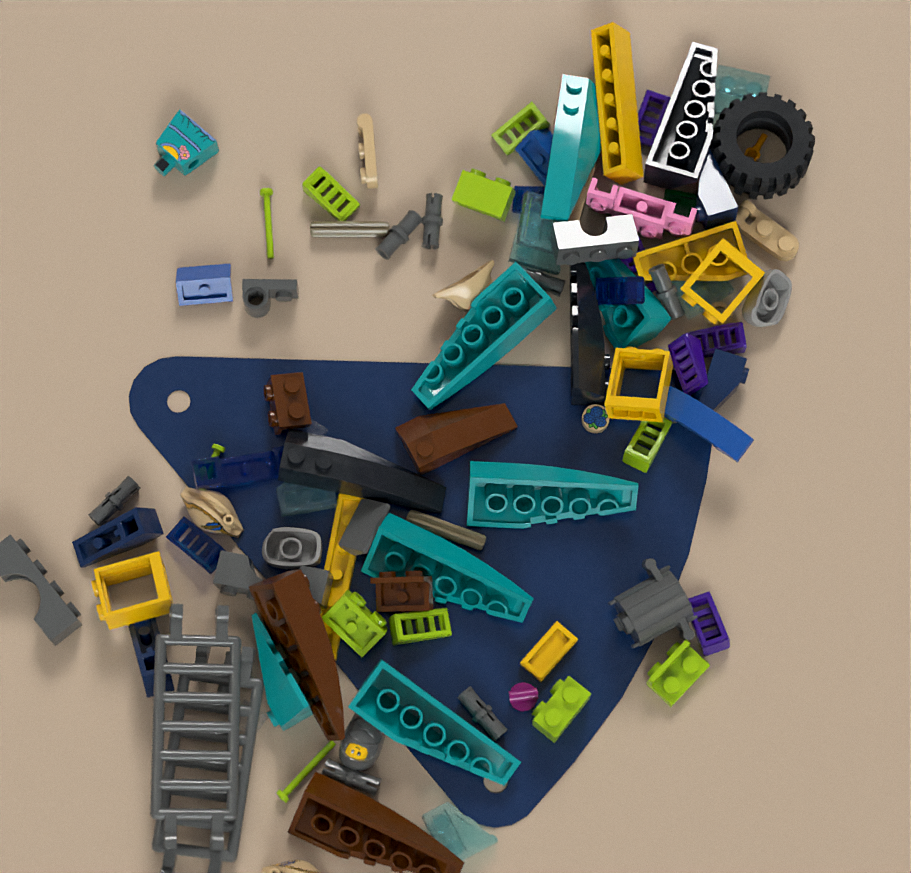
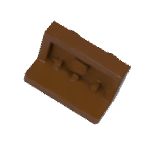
[263,372,312,435]
[370,571,433,612]

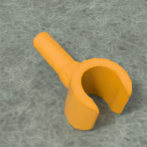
[744,133,768,162]

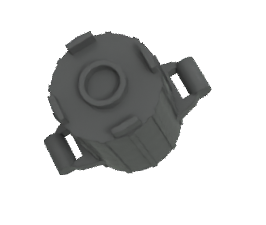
[608,558,698,649]

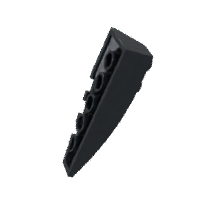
[643,42,718,190]
[569,262,610,405]
[278,429,446,514]

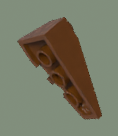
[395,403,518,476]

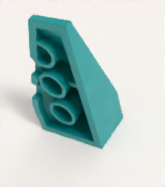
[585,258,672,349]
[251,613,313,731]

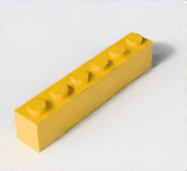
[591,22,644,185]

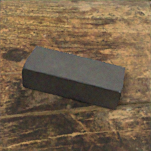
[339,499,390,556]

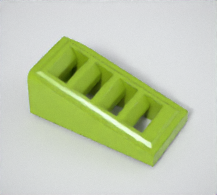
[491,101,551,156]
[302,166,360,221]
[622,418,672,473]
[389,608,452,645]

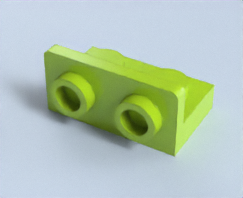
[322,590,388,657]
[646,640,710,707]

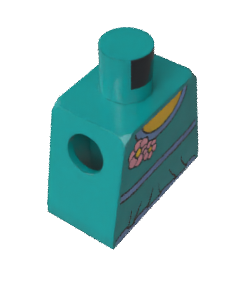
[153,110,219,177]

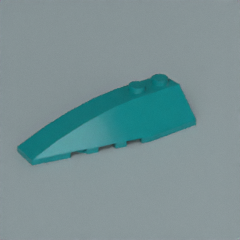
[540,74,602,222]
[411,262,557,410]
[467,461,638,529]
[361,513,534,623]
[348,659,521,785]

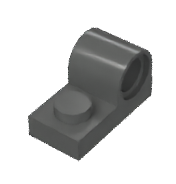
[242,279,299,318]

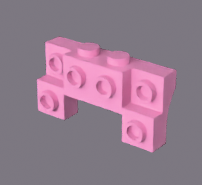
[586,178,697,239]

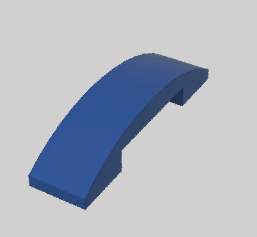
[664,386,754,463]

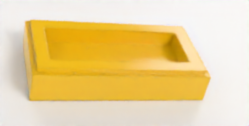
[520,621,578,682]

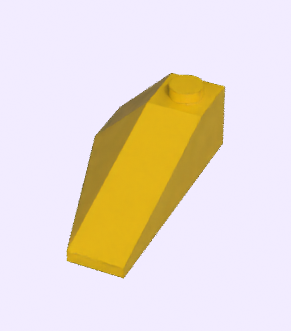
[633,221,748,281]

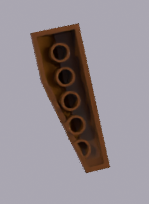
[249,569,345,741]
[287,771,465,873]

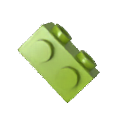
[451,168,516,222]
[532,676,591,743]

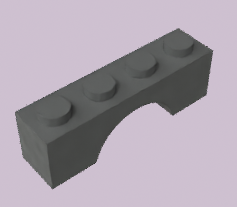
[0,534,82,646]
[213,551,334,610]

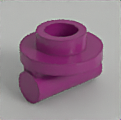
[509,682,538,711]

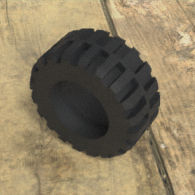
[709,92,815,200]

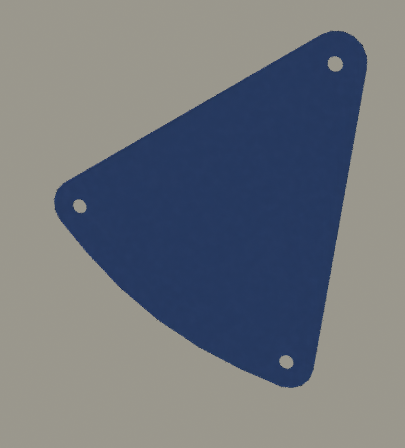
[129,356,712,828]

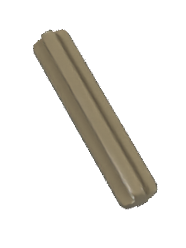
[310,221,390,237]
[406,509,486,551]

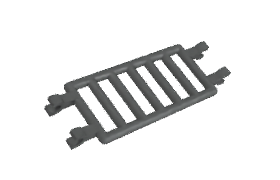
[150,604,241,851]
[152,646,264,873]

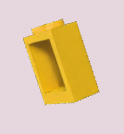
[680,238,765,325]
[605,347,673,422]
[91,551,174,630]

